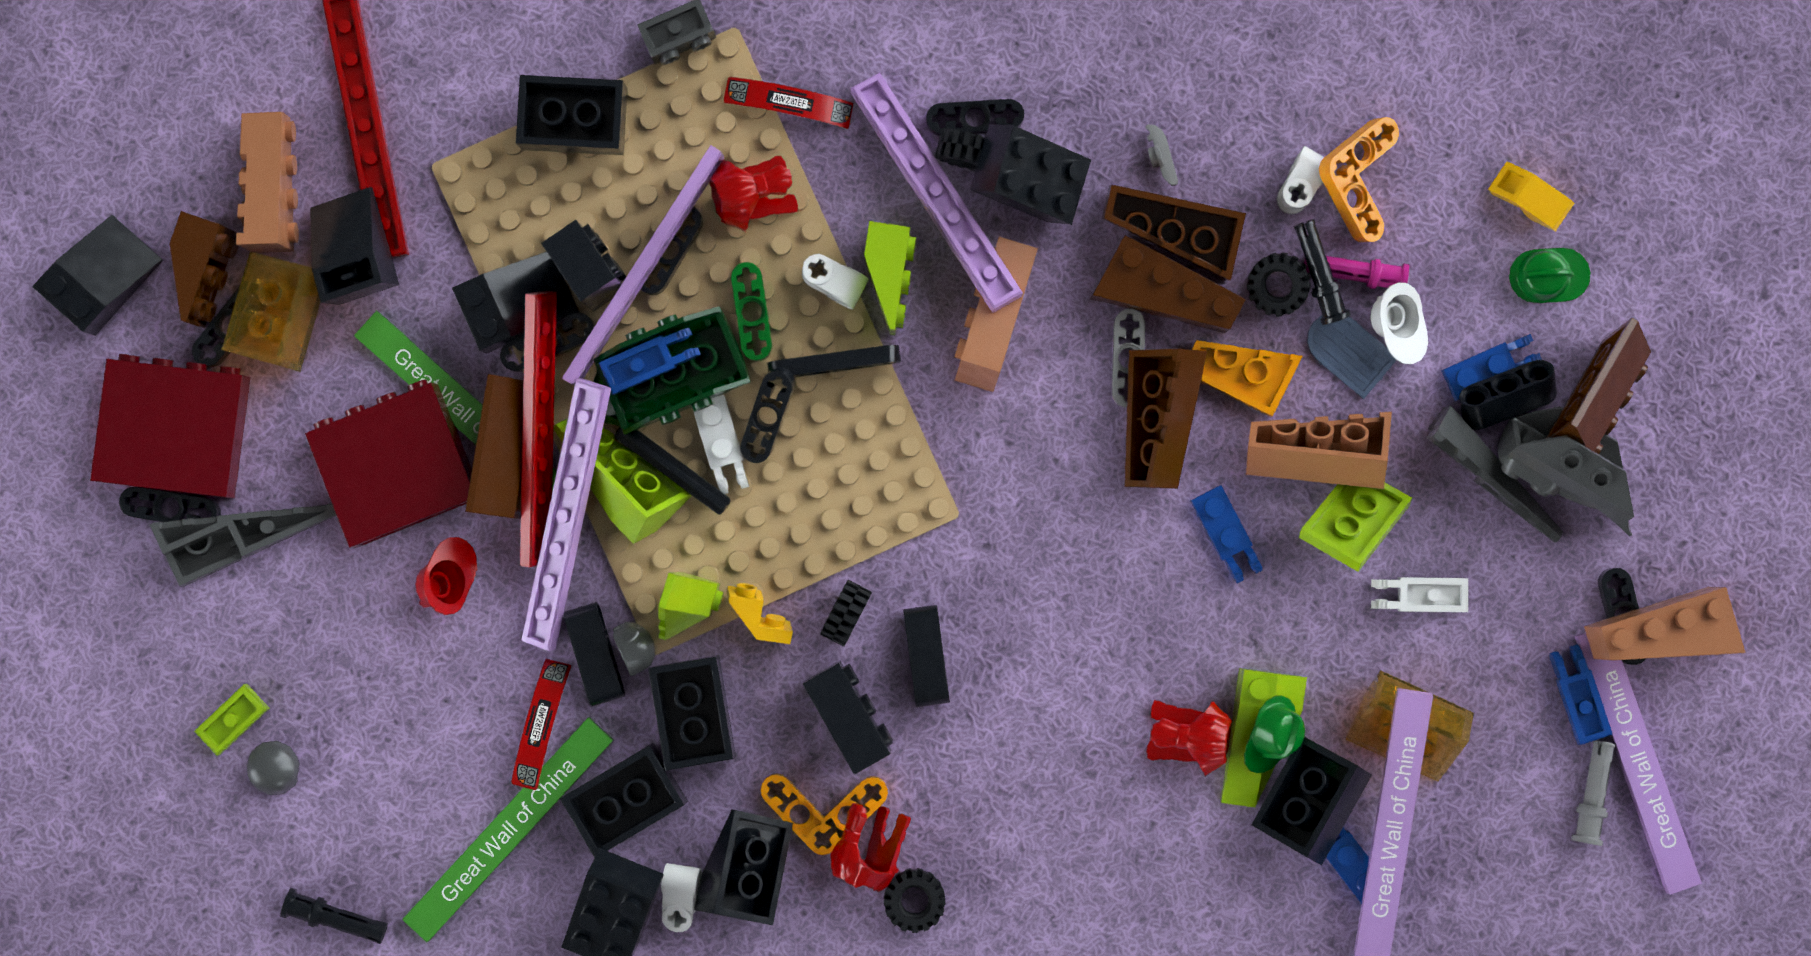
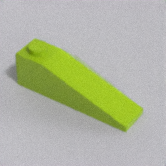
[554,418,692,544]
[658,572,724,640]
[1221,668,1307,808]

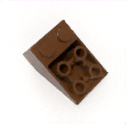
[169,211,239,329]

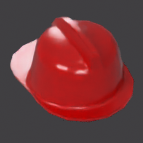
[415,537,477,615]

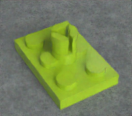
[1299,483,1412,572]

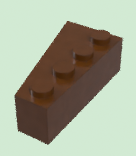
[1102,184,1246,281]
[1090,235,1246,333]
[1125,349,1207,489]

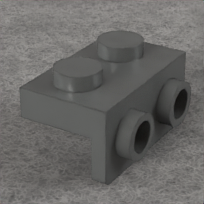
[637,0,716,65]

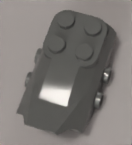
[1497,406,1634,537]

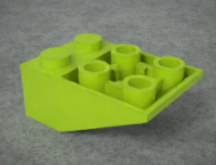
[864,221,916,336]

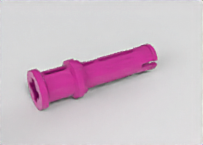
[1304,256,1409,290]

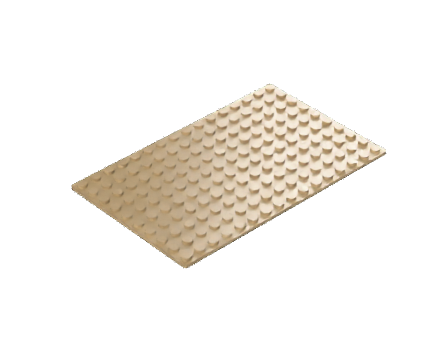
[432,28,959,655]

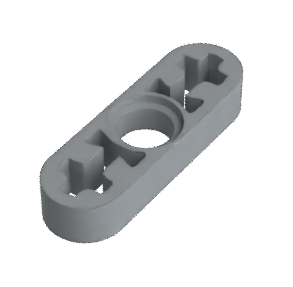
[1112,309,1145,408]

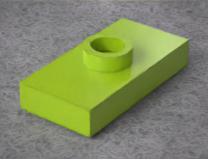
[194,684,270,756]

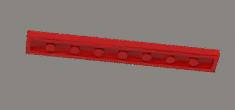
[322,0,409,259]
[520,291,557,568]

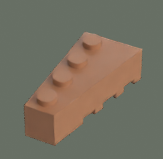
[236,112,299,253]
[954,236,1038,392]
[1246,411,1392,489]
[1584,587,1746,660]

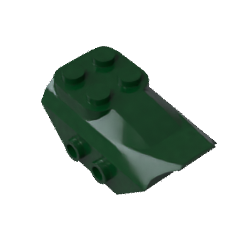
[593,306,751,435]

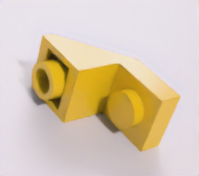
[1488,161,1575,232]
[727,583,793,644]

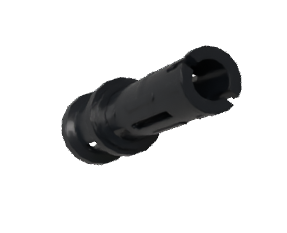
[1293,219,1351,325]
[280,888,388,944]

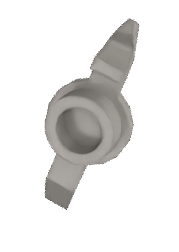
[1145,124,1178,186]

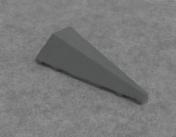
[1426,405,1563,543]
[149,504,337,587]

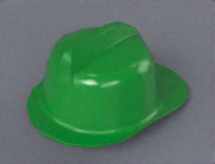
[1509,248,1591,303]
[1244,695,1305,773]

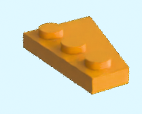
[1191,340,1303,417]

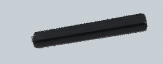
[615,426,731,515]

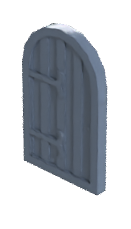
[1307,315,1396,399]

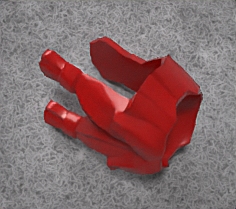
[709,156,798,232]
[1146,700,1232,777]
[830,803,911,892]

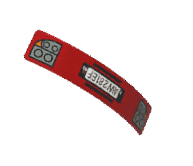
[724,77,854,129]
[511,659,571,790]

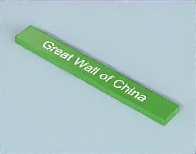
[354,310,557,491]
[402,717,614,942]

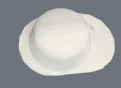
[1370,283,1428,364]

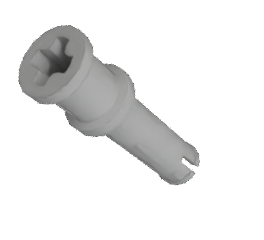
[1571,740,1616,846]

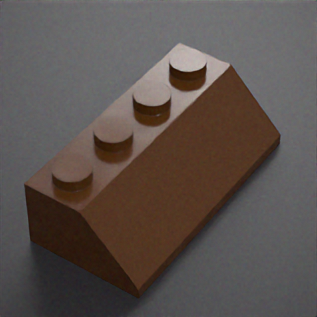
[1545,317,1651,454]
[465,374,524,519]

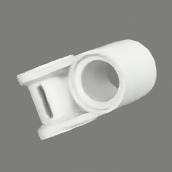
[1277,146,1324,214]
[802,254,869,310]
[661,863,702,932]

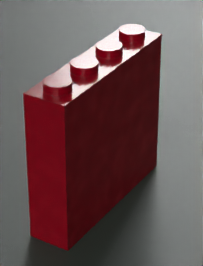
[90,354,251,498]
[305,379,472,548]

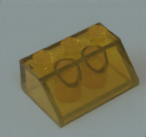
[222,252,321,372]
[1345,670,1474,782]

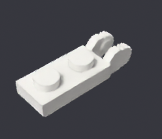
[692,395,749,494]
[1371,577,1468,612]

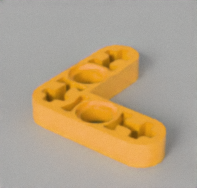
[1319,117,1399,242]
[761,773,888,855]

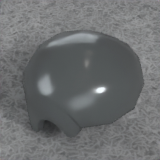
[613,622,655,676]
[247,741,300,796]

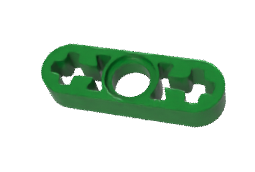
[731,262,773,362]

